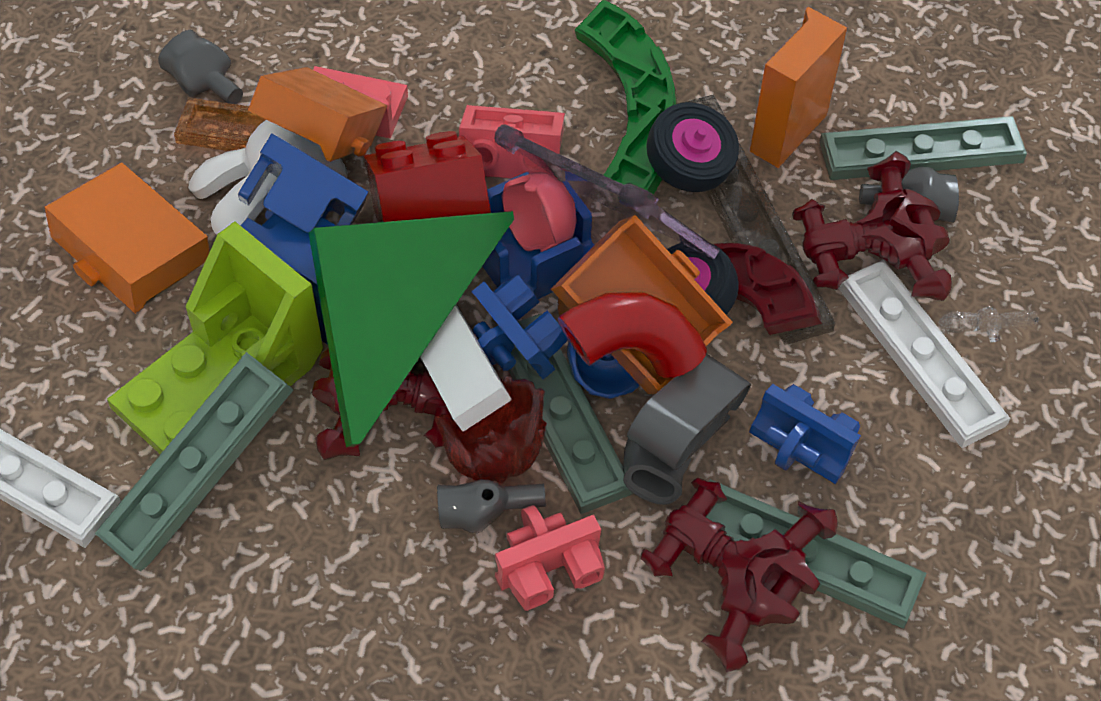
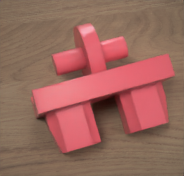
[495,505,605,611]

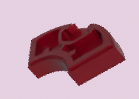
[714,243,822,335]

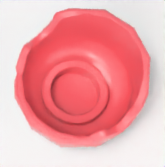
[502,172,577,252]

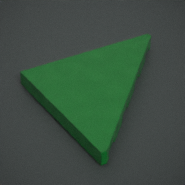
[308,211,514,448]

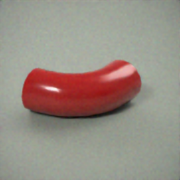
[558,292,707,378]

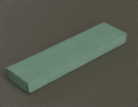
[819,116,1027,180]
[508,313,633,514]
[95,352,293,571]
[706,479,927,629]

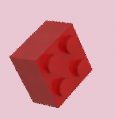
[364,131,491,222]

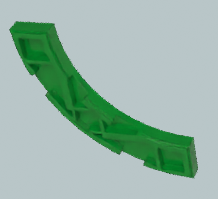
[575,0,678,216]

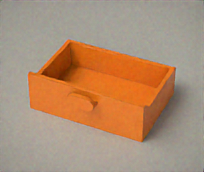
[750,7,847,168]
[248,67,388,162]
[44,162,209,314]
[551,215,733,394]

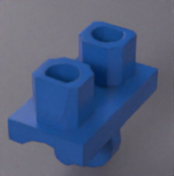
[471,275,568,379]
[749,384,861,484]

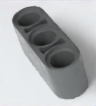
[627,353,751,470]

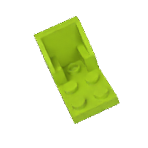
[107,221,323,454]

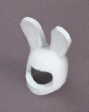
[188,120,348,235]

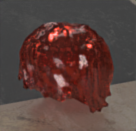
[435,376,547,484]

